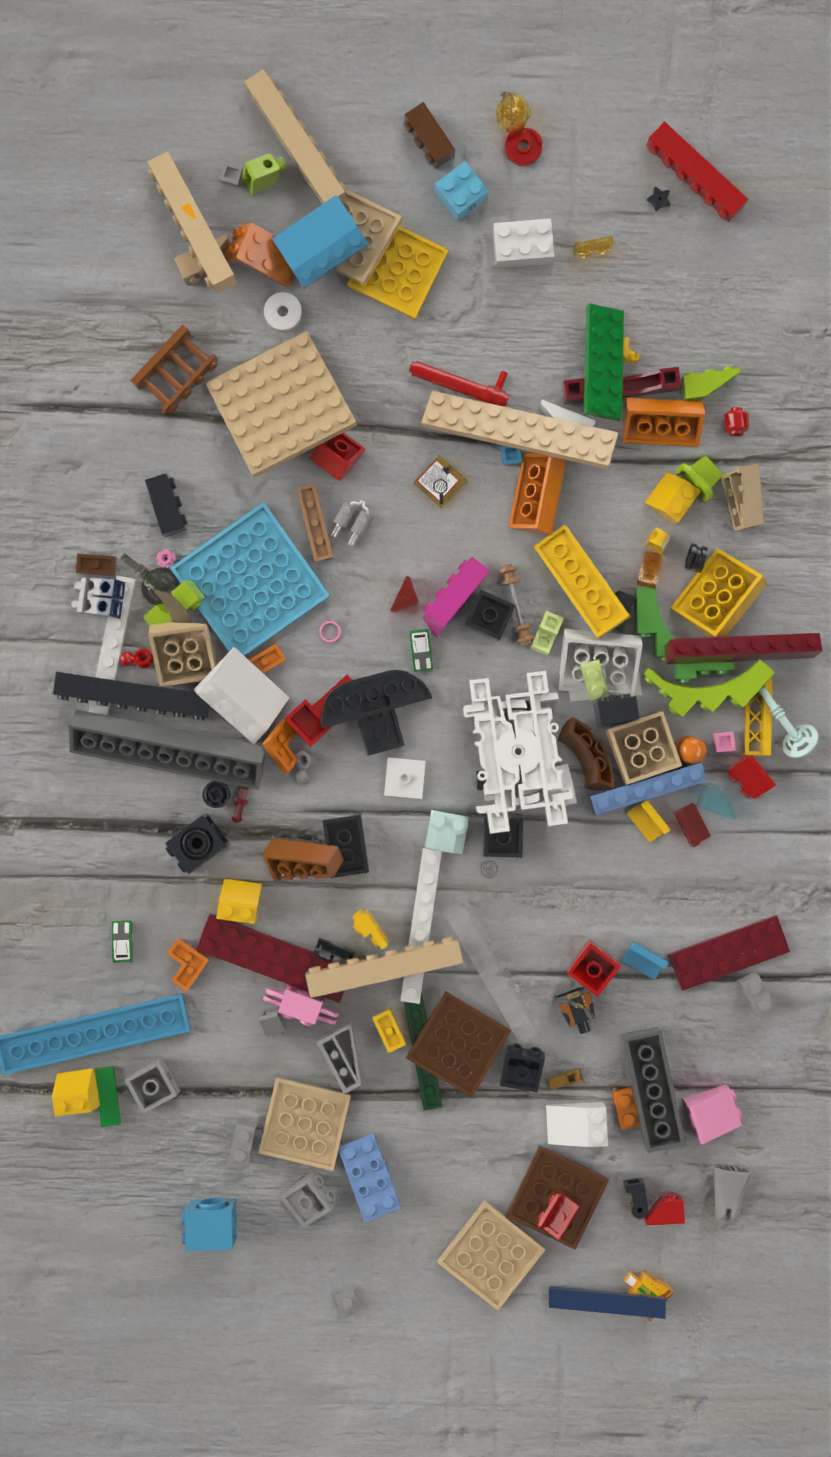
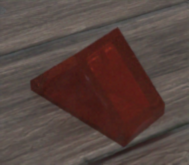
[390,575,419,614]

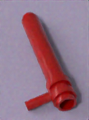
[409,361,510,407]

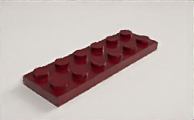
[668,915,790,991]

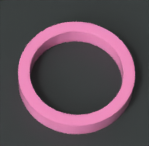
[319,621,341,643]

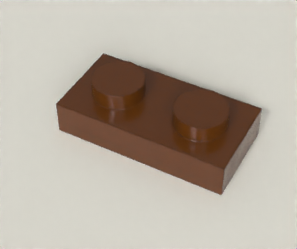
[76,553,117,576]

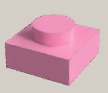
[713,731,736,753]

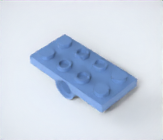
[338,1133,402,1223]

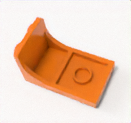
[224,222,294,288]

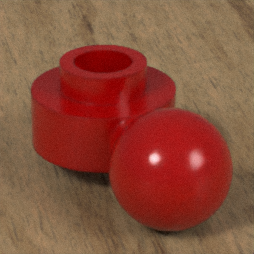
[120,648,154,669]

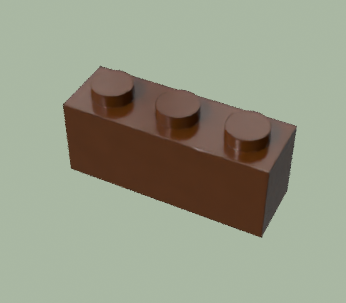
[403,102,455,169]

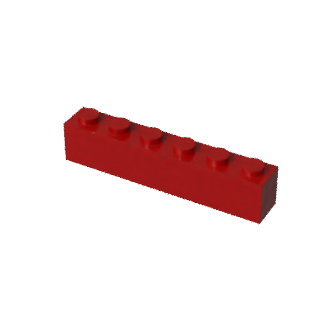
[646,121,748,222]

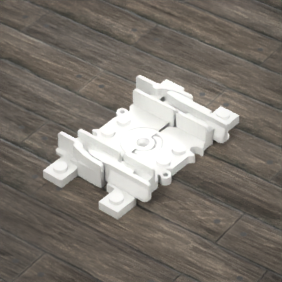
[463,671,573,834]

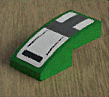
[409,629,433,672]
[112,921,133,963]

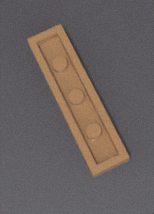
[296,483,334,563]

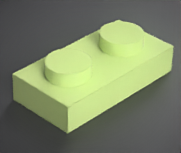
[580,660,609,701]

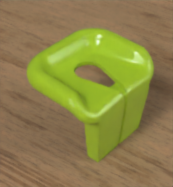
[675,455,724,503]

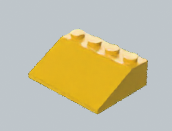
[670,548,767,637]

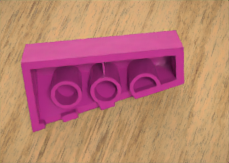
[423,557,490,637]

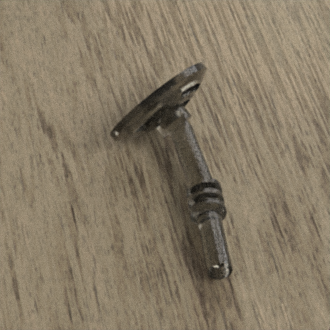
[120,553,180,605]

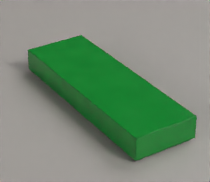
[94,1066,121,1127]

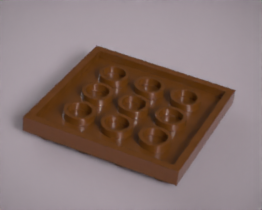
[406,990,511,1097]
[506,1145,609,1250]

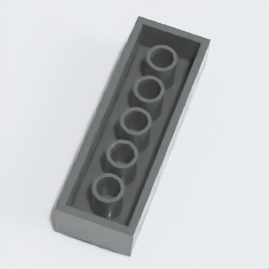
[620,1026,685,1153]

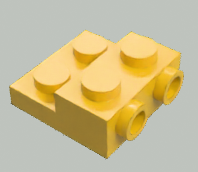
[352,909,389,950]

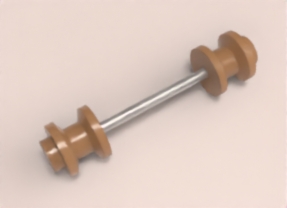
[498,564,535,646]

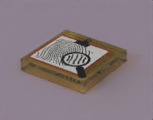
[413,455,467,509]

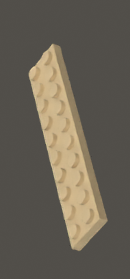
[421,391,618,469]

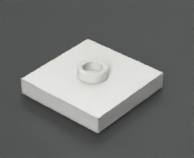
[384,757,426,799]

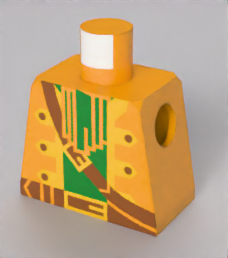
[624,1271,674,1321]

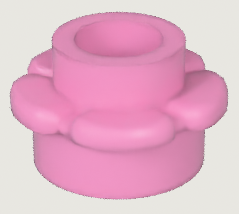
[157,549,176,568]

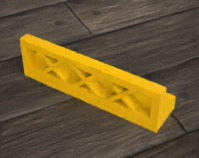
[744,678,773,755]

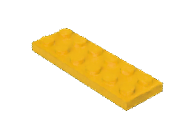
[534,524,630,639]

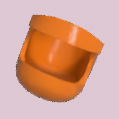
[675,736,707,765]

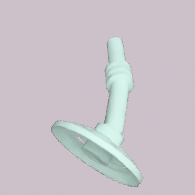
[758,687,819,758]

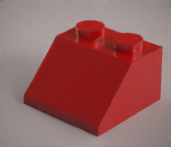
[309,432,366,481]
[726,755,776,799]
[567,940,621,997]

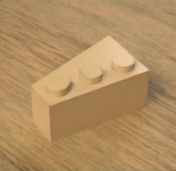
[721,463,764,532]

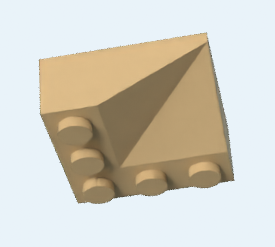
[148,622,217,687]
[605,711,682,785]

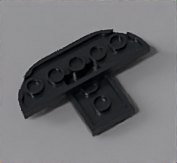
[320,670,432,756]

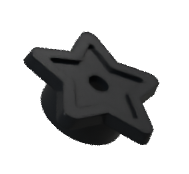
[647,187,671,212]

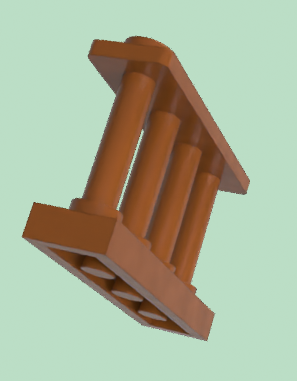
[130,324,218,415]

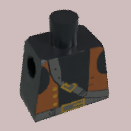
[553,986,595,1034]

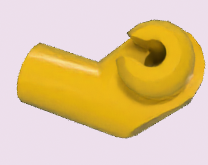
[623,337,639,364]

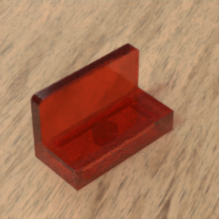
[673,803,711,848]

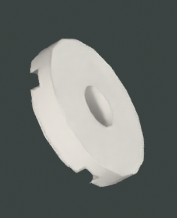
[264,292,302,331]

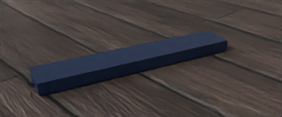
[549,1286,666,1319]

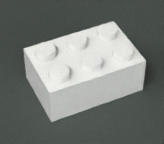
[492,219,554,269]

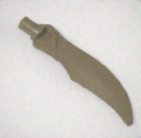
[154,590,192,623]

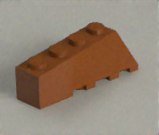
[262,838,344,881]

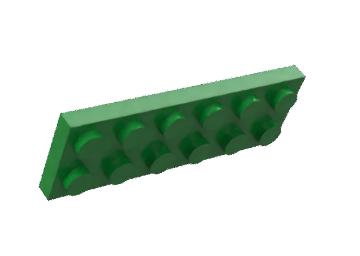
[584,303,624,421]

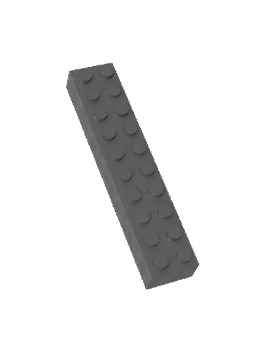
[69,709,266,790]

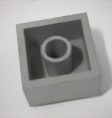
[125,1057,181,1114]

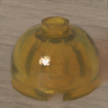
[496,92,531,133]

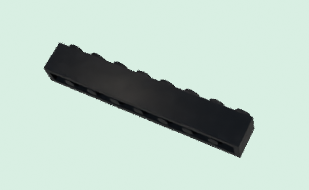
[53,671,210,721]

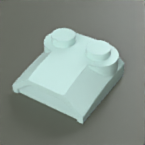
[425,810,469,854]

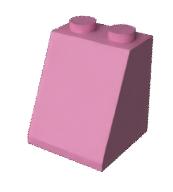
[682,1085,743,1145]

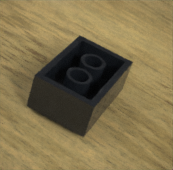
[322,814,370,878]

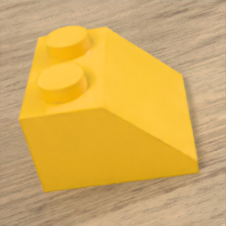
[644,472,701,525]
[216,878,262,924]
[52,1068,100,1116]

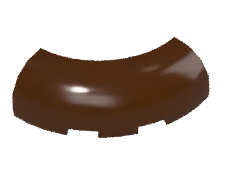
[558,717,614,791]

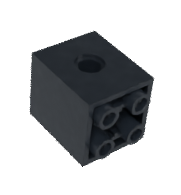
[165,813,230,874]

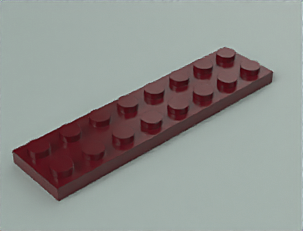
[196,913,345,1003]

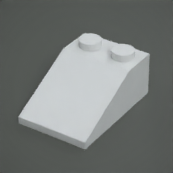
[546,1102,608,1147]

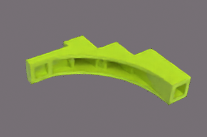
[644,659,775,717]

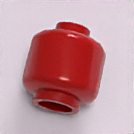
[724,407,749,436]

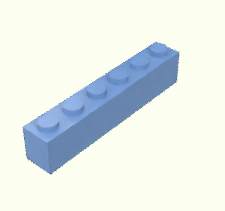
[588,763,707,815]

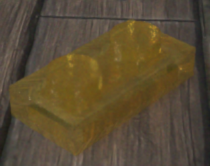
[573,236,614,258]

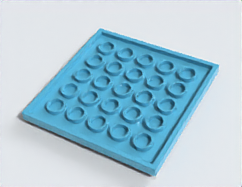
[170,502,330,656]

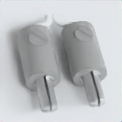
[331,500,373,547]

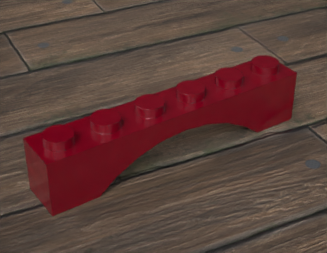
[562,367,681,405]

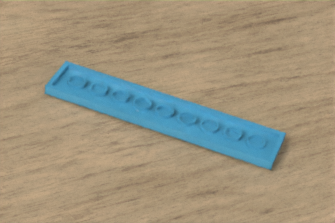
[0,993,191,1075]

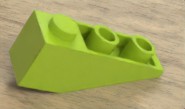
[680,366,741,401]

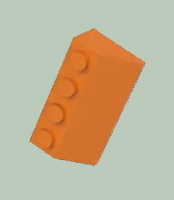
[623,398,705,447]
[509,453,566,534]

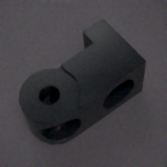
[623,1178,648,1219]

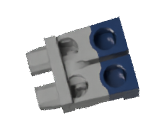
[71,578,126,619]

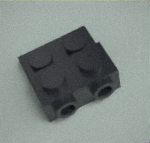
[500,1043,545,1093]

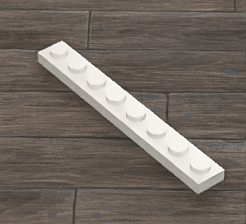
[88,576,137,716]
[400,848,442,1004]

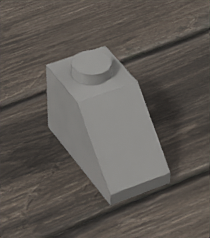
[258,1006,287,1038]

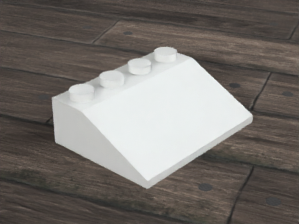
[558,629,643,697]
[194,647,289,744]

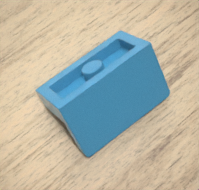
[622,941,669,979]

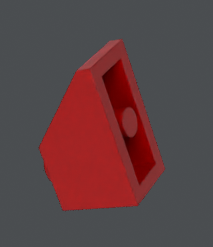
[643,1192,685,1226]

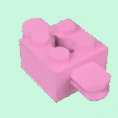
[263,985,339,1026]

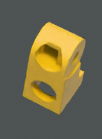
[644,528,670,555]

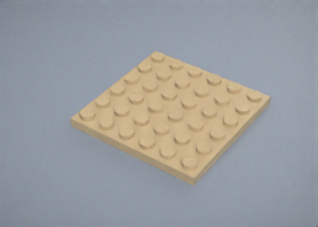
[206,331,357,478]

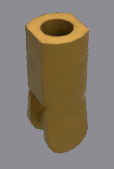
[548,1068,584,1090]

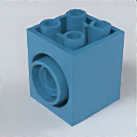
[181,1197,237,1251]

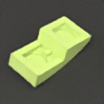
[530,611,564,656]

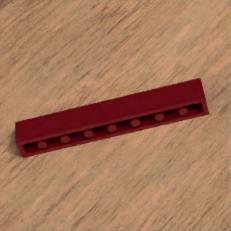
[664,633,823,664]

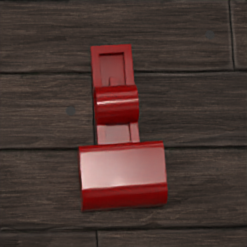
[284,674,352,748]

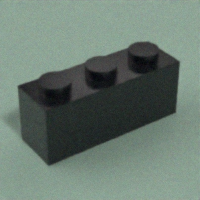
[145,473,188,537]

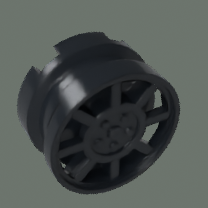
[685,543,708,573]
[202,781,231,808]

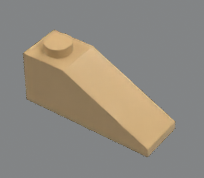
[174,235,230,285]

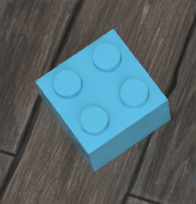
[434,161,489,222]

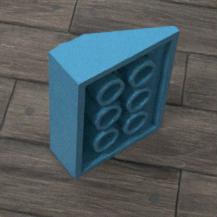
[272,195,369,289]

